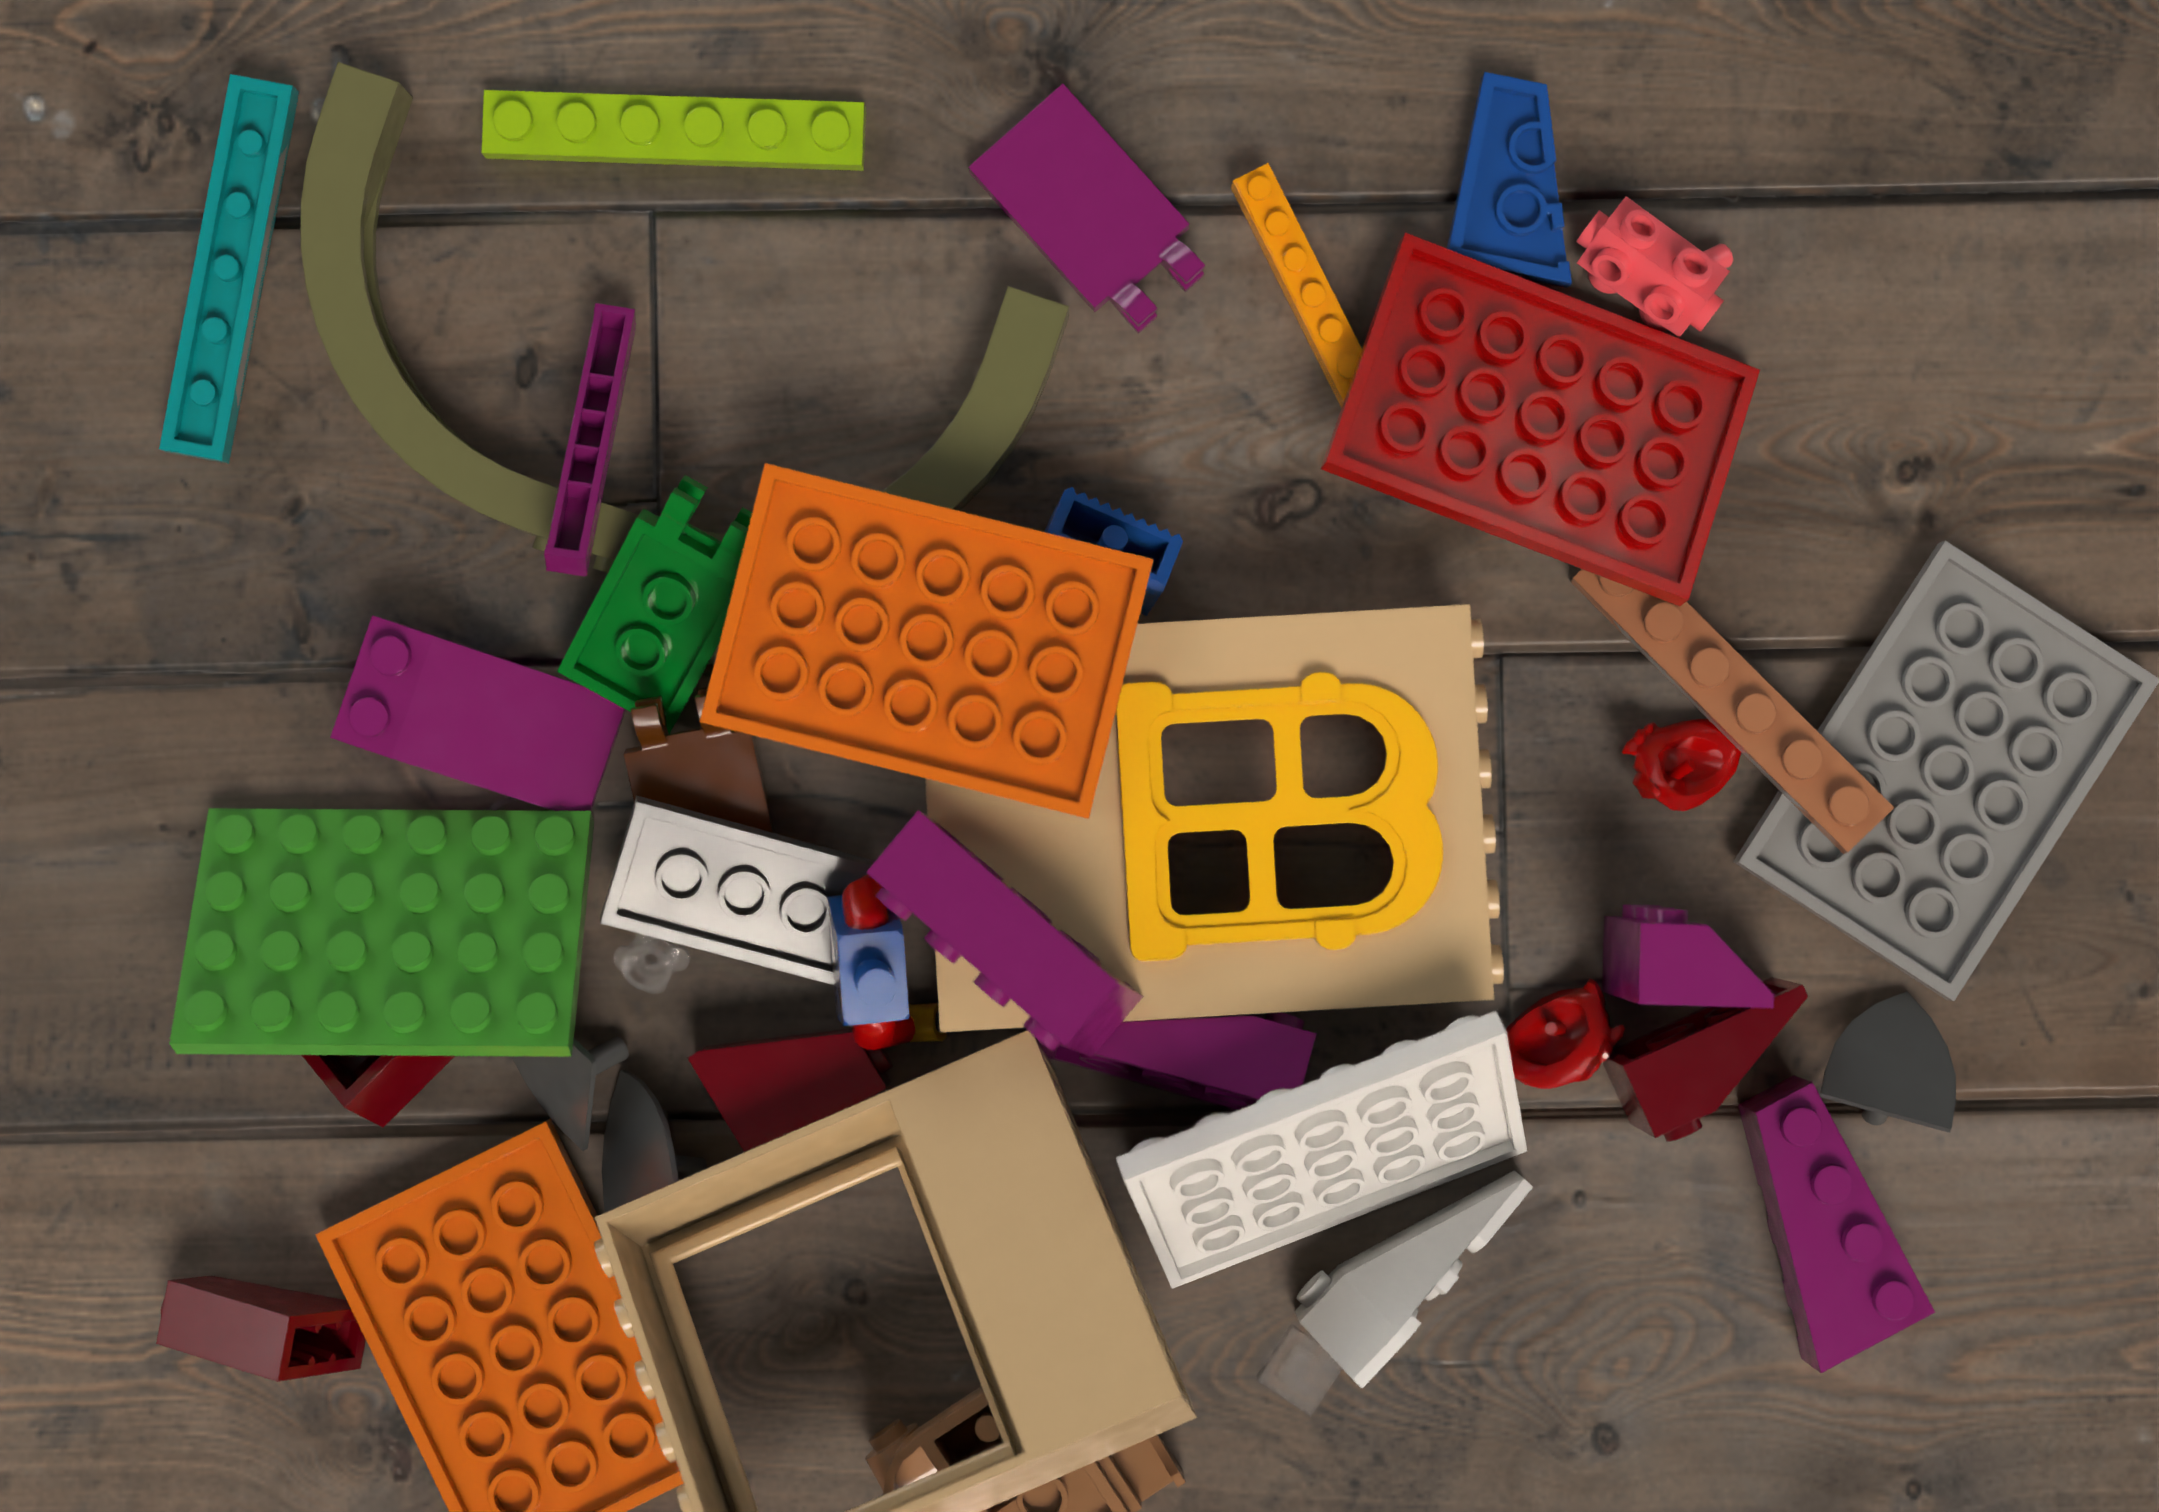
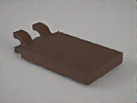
[623,687,775,833]

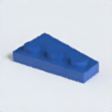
[1447,72,1572,288]

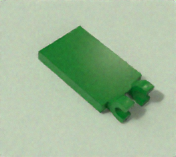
[557,475,752,734]

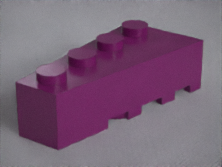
[867,810,1144,1057]
[1738,1075,1936,1373]

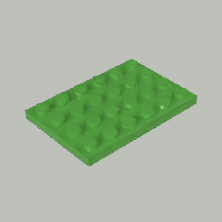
[169,808,594,1057]

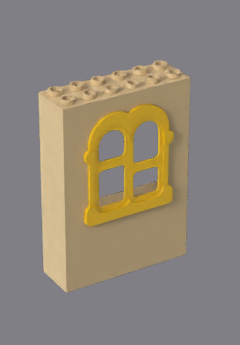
[925,604,1504,1032]

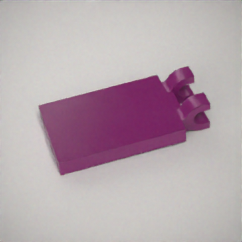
[968,84,1205,334]

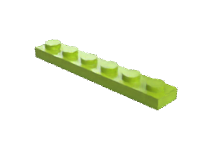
[481,90,866,171]

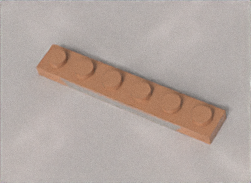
[1571,569,1895,854]

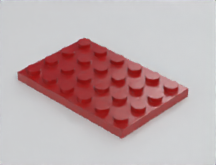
[1321,232,1760,606]

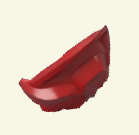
[1621,719,1741,811]
[1505,979,1625,1089]

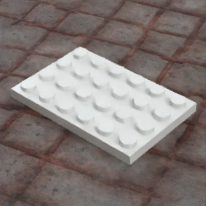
[1116,1011,1527,1289]

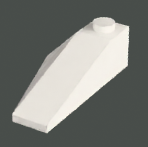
[1295,1171,1533,1389]

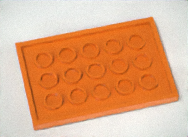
[700,463,1153,819]
[315,1119,684,1512]

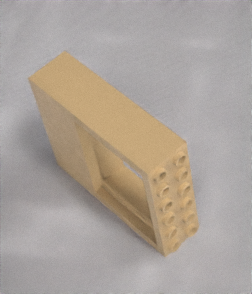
[594,1030,1197,1512]

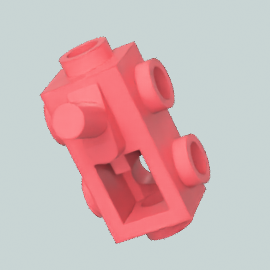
[1576,196,1733,338]

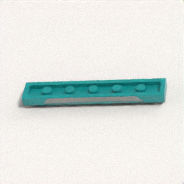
[159,74,299,464]

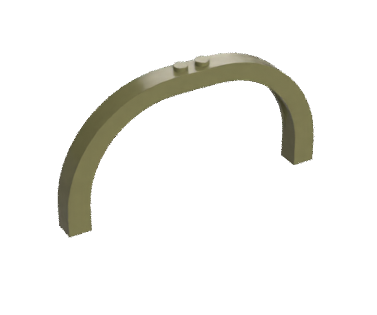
[301,62,1069,574]

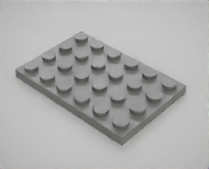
[1733,541,2159,1001]

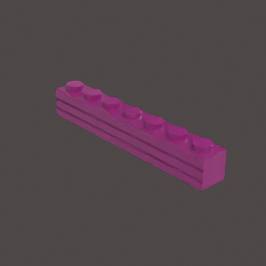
[544,303,636,577]

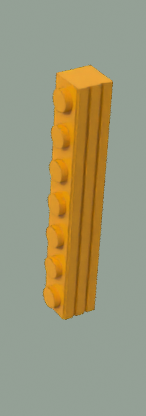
[1231,163,1362,409]

